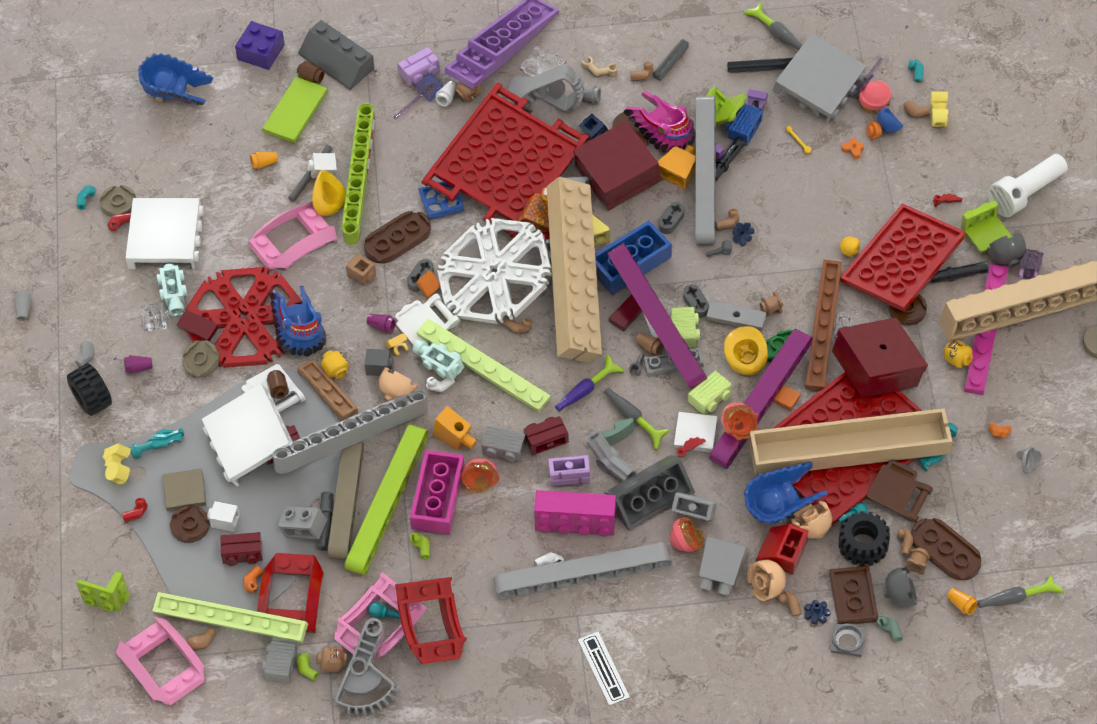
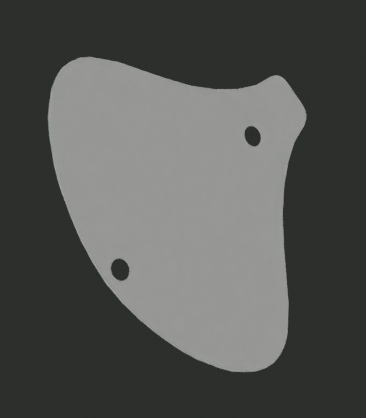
[69,369,342,627]

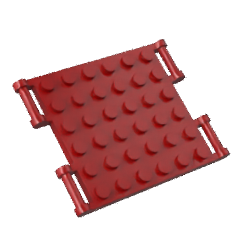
[421,82,590,239]

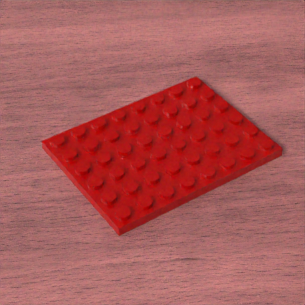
[774,372,922,526]

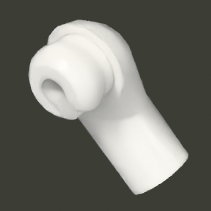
[426,377,455,392]
[534,552,564,566]

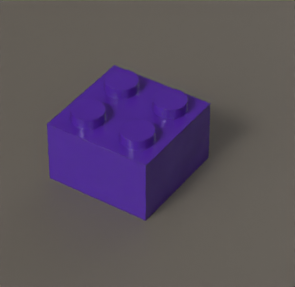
[235,21,285,70]

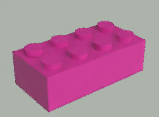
[410,450,465,535]
[534,490,616,537]

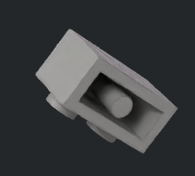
[277,506,327,539]

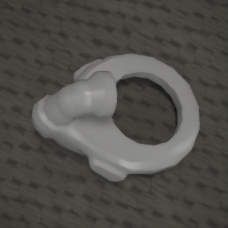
[1017,447,1042,473]

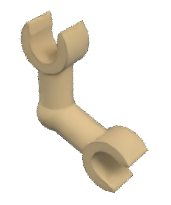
[582,56,618,77]

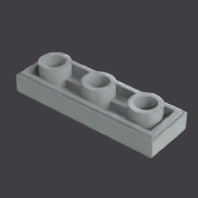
[706,301,766,331]
[643,347,704,377]

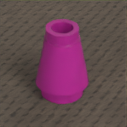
[367,314,396,333]
[124,355,152,374]

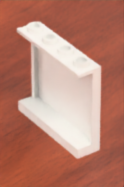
[125,198,204,269]
[202,384,293,487]

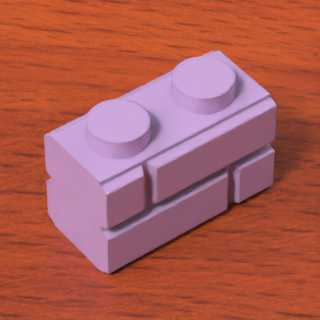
[397,47,440,86]
[549,455,590,486]

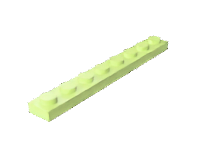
[417,319,551,413]
[152,592,308,643]

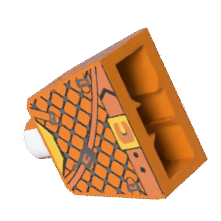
[519,188,550,233]

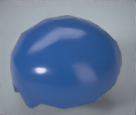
[877,107,903,134]

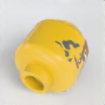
[943,340,973,368]

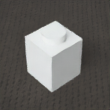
[308,153,337,178]
[207,501,240,532]

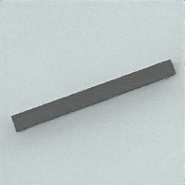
[288,145,332,202]

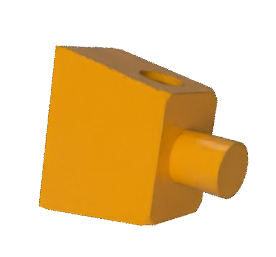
[658,145,696,189]
[432,406,478,450]

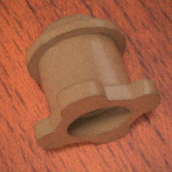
[760,291,783,315]
[906,548,930,574]

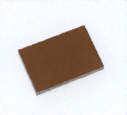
[829,566,878,624]

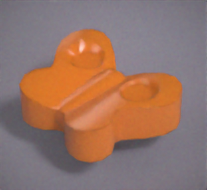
[841,138,864,159]
[988,423,1012,439]

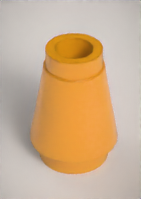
[250,152,278,170]
[947,588,978,615]

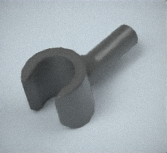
[706,240,732,257]
[629,353,645,376]

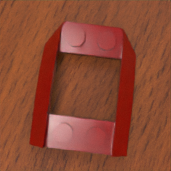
[257,553,324,633]
[395,577,467,664]

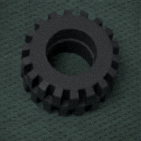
[67,363,112,416]
[838,511,890,566]

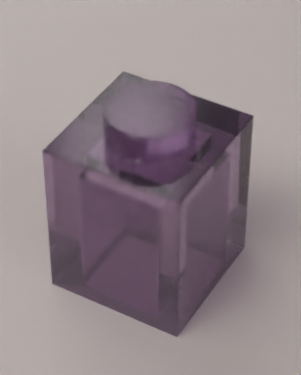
[1019,249,1044,279]

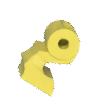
[930,92,948,127]
[103,443,131,485]

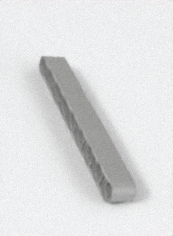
[696,96,716,245]
[273,390,428,474]
[493,543,672,599]

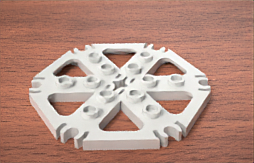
[437,218,552,324]

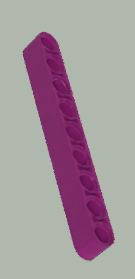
[608,243,707,389]
[709,329,813,469]

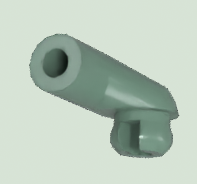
[877,616,903,642]

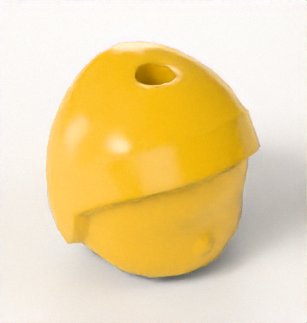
[840,236,860,257]

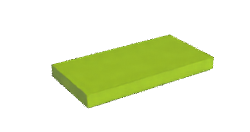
[262,77,328,144]

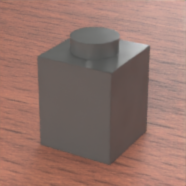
[365,349,394,376]

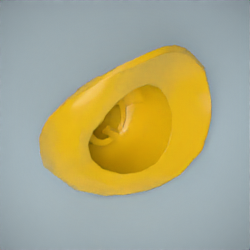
[312,170,346,216]
[724,326,768,376]

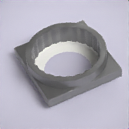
[831,623,865,656]

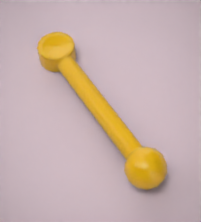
[785,126,811,154]

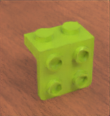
[695,86,747,126]
[961,200,1012,253]
[76,571,130,613]

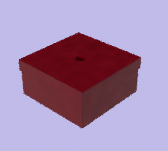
[573,120,663,211]
[832,317,928,398]

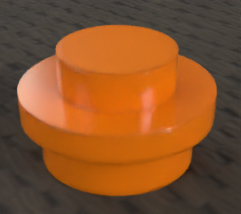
[866,121,882,140]

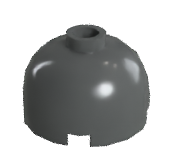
[987,233,1026,267]
[882,566,917,608]

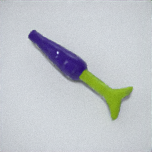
[555,355,624,412]

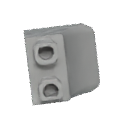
[699,536,749,596]

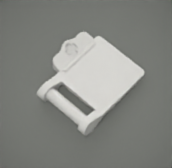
[395,294,461,345]
[242,364,306,412]

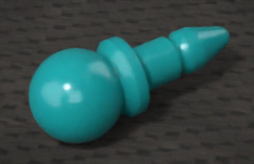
[839,503,868,523]
[368,602,400,619]

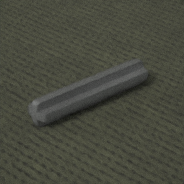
[653,39,689,80]

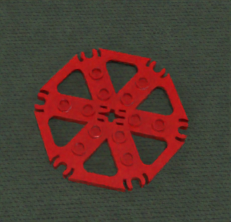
[184,267,302,368]

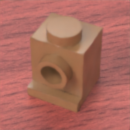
[346,253,376,285]

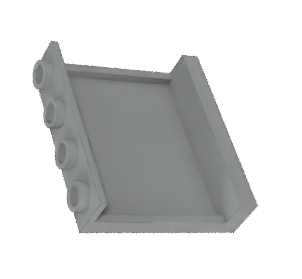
[772,33,867,124]

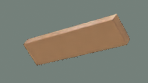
[298,359,358,421]

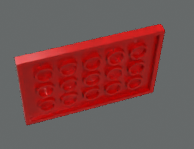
[840,203,966,312]

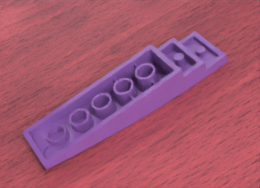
[444,0,559,89]

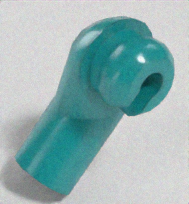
[908,59,924,82]
[77,185,96,210]

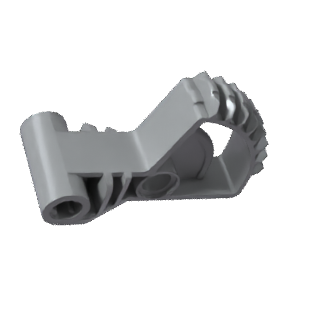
[506,64,585,112]
[335,618,401,716]

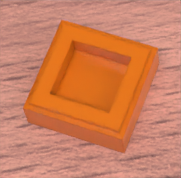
[416,271,440,298]
[774,385,801,411]

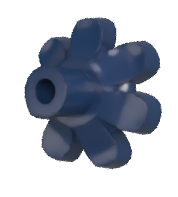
[732,222,755,246]
[804,600,831,624]

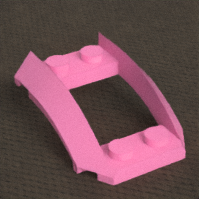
[248,202,337,271]
[334,572,427,660]
[116,617,205,705]

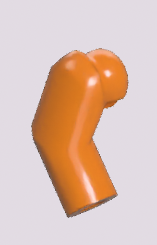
[243,565,263,593]

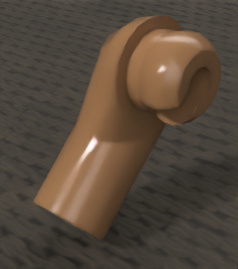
[630,62,654,81]
[903,100,930,117]
[716,209,739,230]
[503,317,532,333]
[897,528,913,556]
[778,591,802,616]
[187,627,217,649]

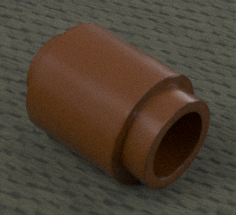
[297,61,325,84]
[266,370,289,399]

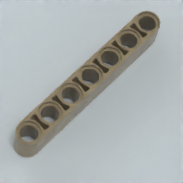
[328,442,364,559]

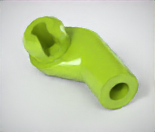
[409,532,430,560]
[296,652,319,681]

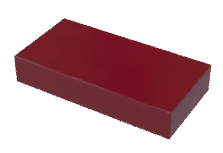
[609,294,643,331]
[176,309,219,342]

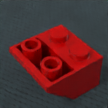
[756,524,809,575]

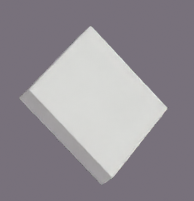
[674,412,717,452]

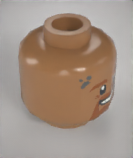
[455,82,482,102]
[316,645,347,673]

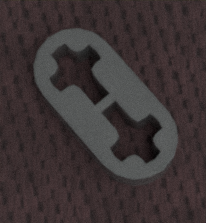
[659,202,684,234]
[407,259,434,292]
[683,284,709,318]

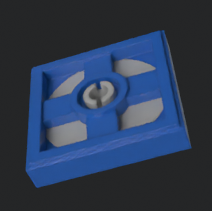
[418,182,465,220]

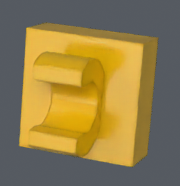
[384,333,408,356]

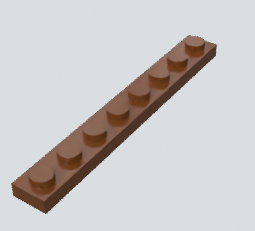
[805,259,842,391]

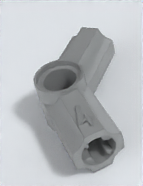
[586,432,636,482]

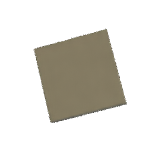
[163,468,206,511]

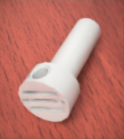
[988,154,1068,217]

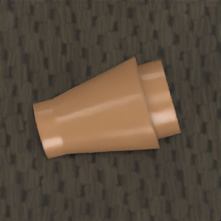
[636,332,664,355]

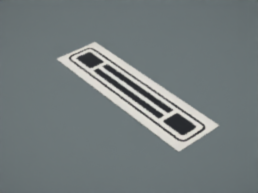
[578,632,630,705]

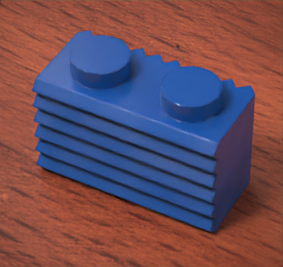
[726,103,763,145]

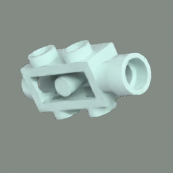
[157,264,188,317]
[412,340,464,381]

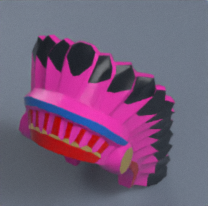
[623,91,696,153]

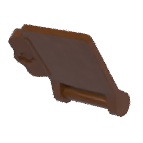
[867,460,933,523]

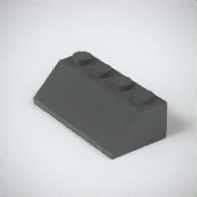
[298,20,375,90]
[605,455,695,530]

